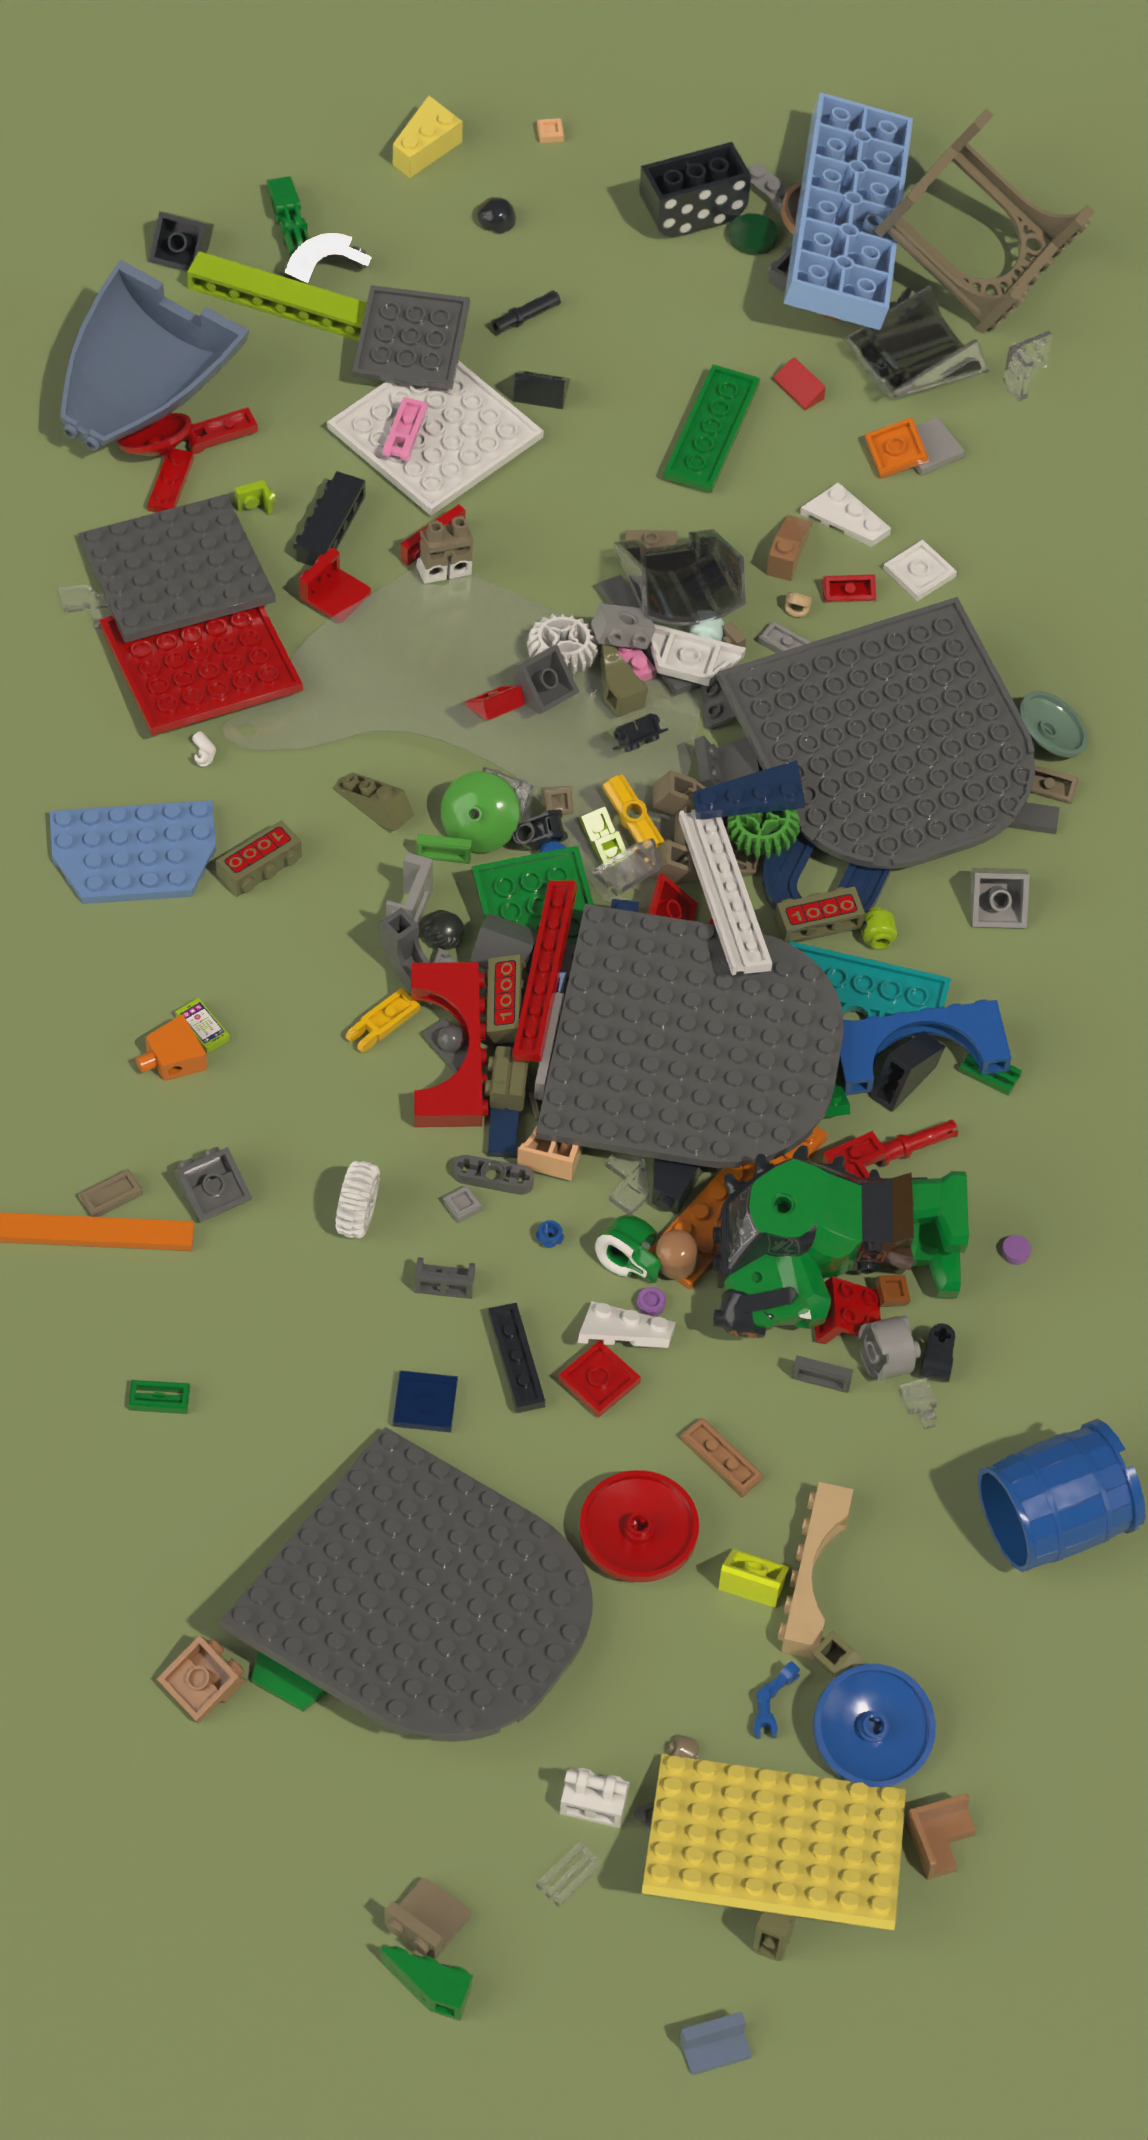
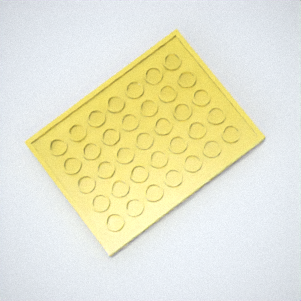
[642,1754,906,1930]

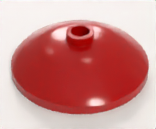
[117,413,192,457]

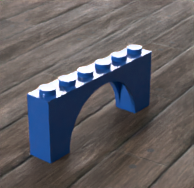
[838,999,1011,1095]

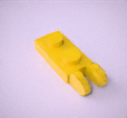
[345,988,421,1053]

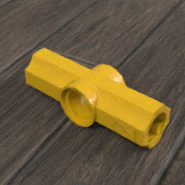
[602,774,665,855]

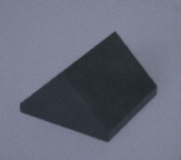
[513,370,570,410]

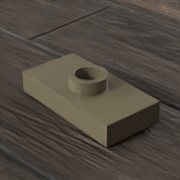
[625,530,677,557]

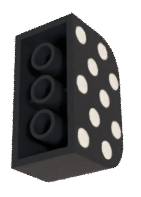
[639,142,751,237]

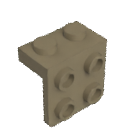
[385,1878,471,1960]

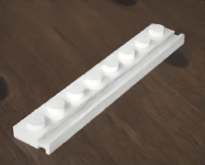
[679,809,772,975]

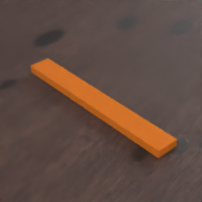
[0,1212,194,1251]

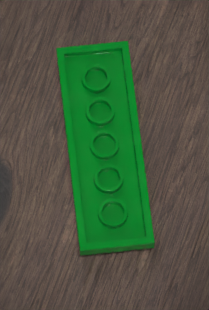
[663,364,760,493]

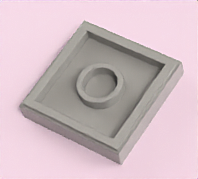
[915,417,965,475]

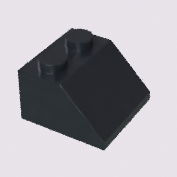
[149,212,214,271]

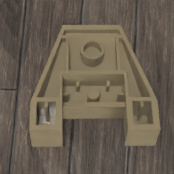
[649,770,760,885]

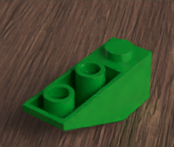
[381,1946,473,2021]

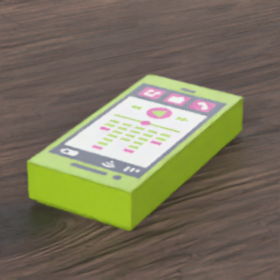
[175,998,230,1054]

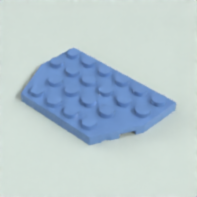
[50,800,216,904]

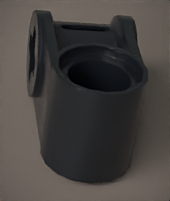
[513,809,568,851]
[920,1323,955,1383]

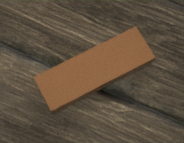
[680,1418,764,1497]

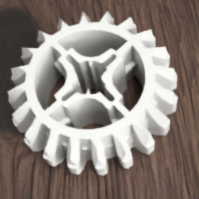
[527,613,599,676]
[335,1161,380,1238]

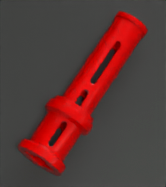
[878,1119,959,1167]

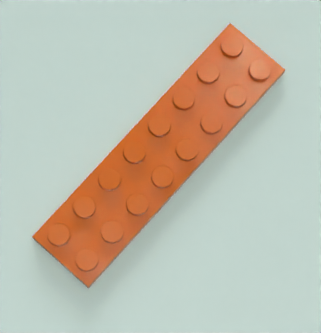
[647,1126,828,1290]

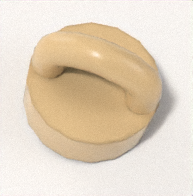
[785,592,812,618]

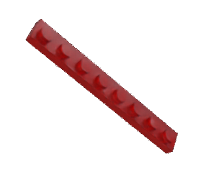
[512,881,578,1061]

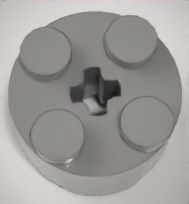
[859,1316,921,1381]

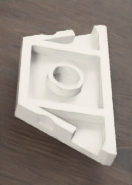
[650,624,746,686]

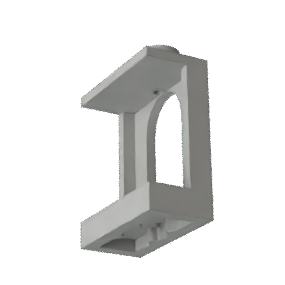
[386,852,433,925]

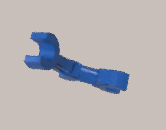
[754,1661,800,1739]

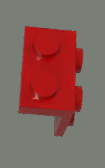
[299,547,371,623]

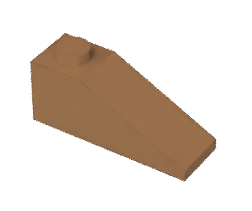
[766,515,813,581]

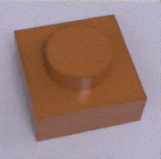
[874,1275,911,1307]

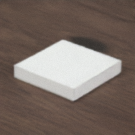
[883,539,957,602]

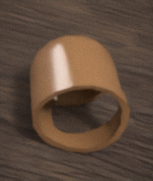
[656,1229,700,1280]

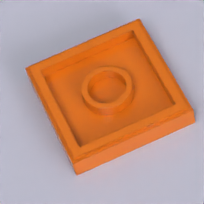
[864,417,929,479]

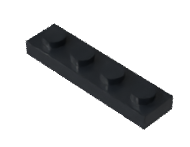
[488,1302,546,1413]

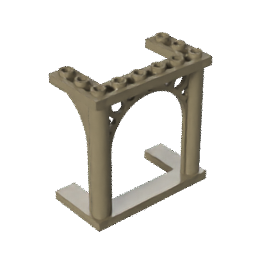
[874,108,1095,334]

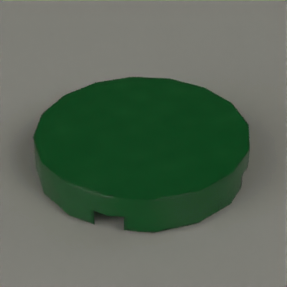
[729,213,778,255]

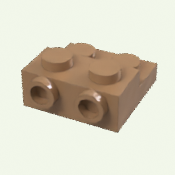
[157,1635,246,1723]

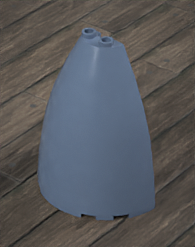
[60,259,249,451]

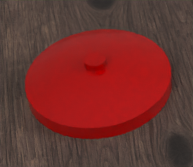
[579,1470,699,1583]

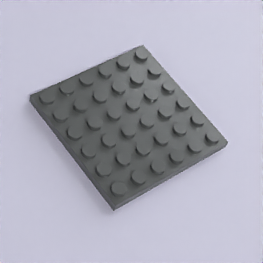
[78,494,276,643]

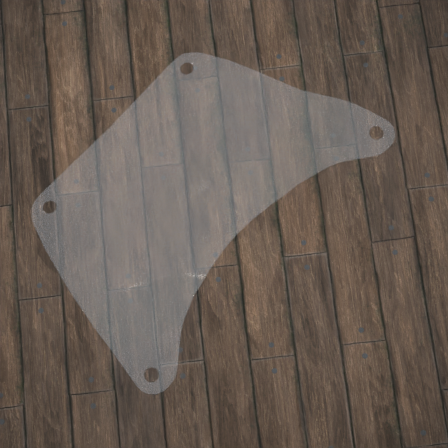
[222,567,702,910]

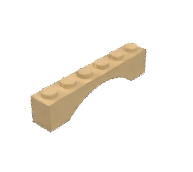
[778,1482,854,1659]

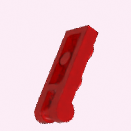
[185,407,258,454]

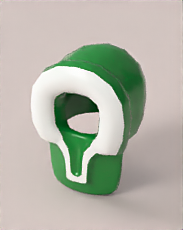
[595,1214,661,1284]

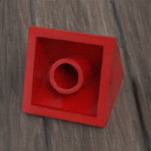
[648,873,698,921]

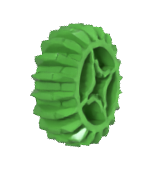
[727,809,800,860]

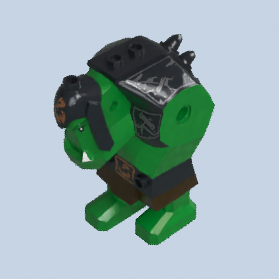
[713,1145,969,1338]

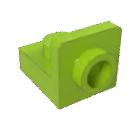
[235,479,276,515]

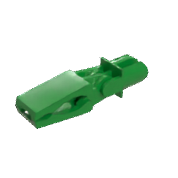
[266,176,310,255]

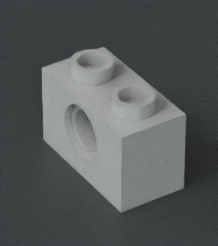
[591,603,656,649]

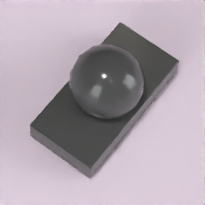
[423,1018,468,1073]

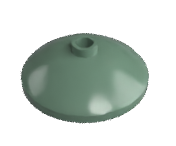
[1020,691,1088,758]

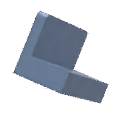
[680,2012,751,2075]

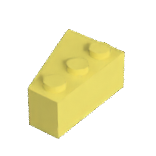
[393,96,463,178]

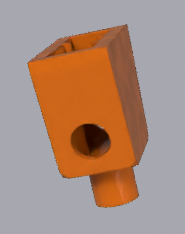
[136,1014,207,1081]

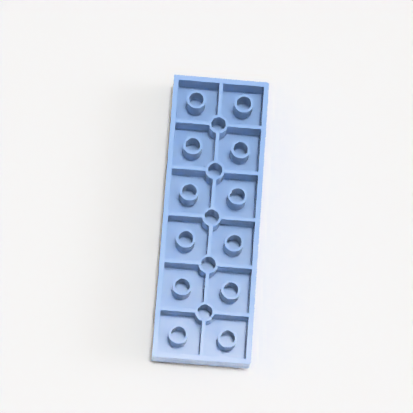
[783,92,913,330]

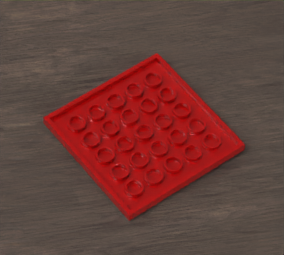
[99,606,303,736]

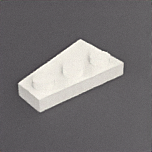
[800,483,891,547]
[578,1301,676,1348]

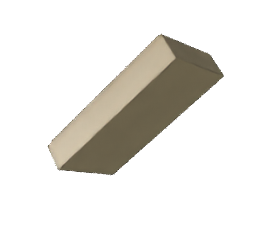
[78,1169,143,1217]

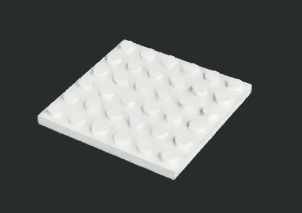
[327,361,544,516]

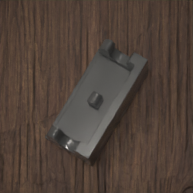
[414,1257,475,1299]

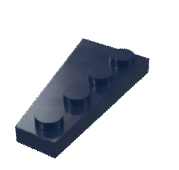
[693,760,805,819]

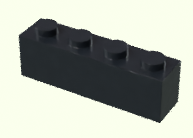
[294,471,365,566]

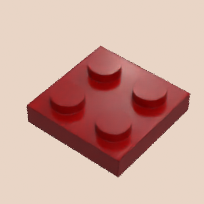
[558,1340,641,1418]

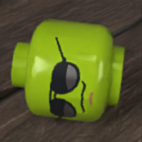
[861,907,898,950]

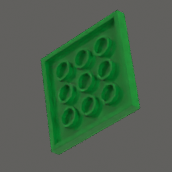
[471,846,594,964]

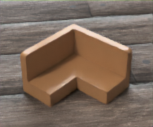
[906,1794,976,1880]

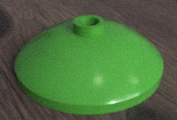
[441,771,521,853]

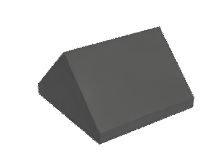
[514,644,579,714]
[470,913,538,969]

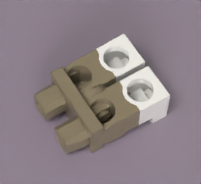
[416,516,474,584]

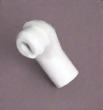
[192,731,216,767]

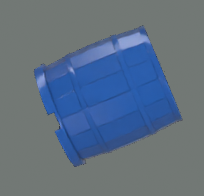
[978,1418,1146,1572]

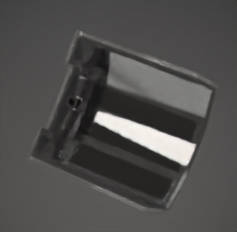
[845,286,990,399]
[614,529,746,626]

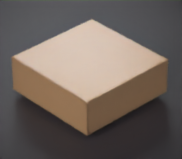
[537,118,564,143]

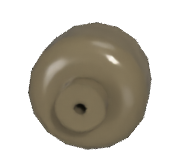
[666,1735,699,1759]

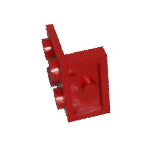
[815,1276,881,1344]

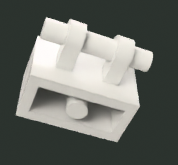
[560,1768,630,1828]

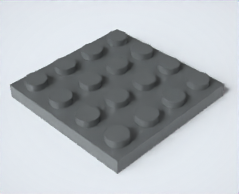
[352,285,470,390]

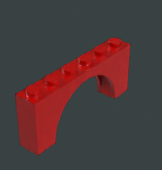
[411,962,488,1128]

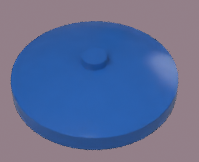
[813,1664,936,1787]

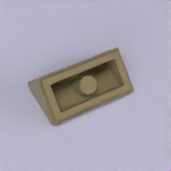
[1030,765,1079,804]

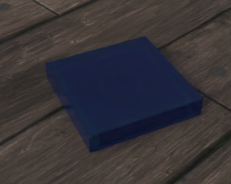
[393,1370,458,1433]

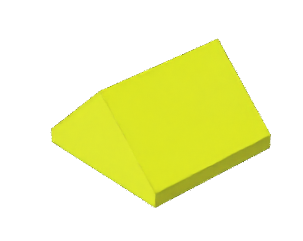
[718,1549,790,1608]

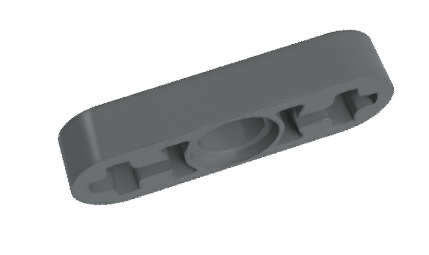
[453,1155,534,1195]

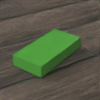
[416,834,472,864]

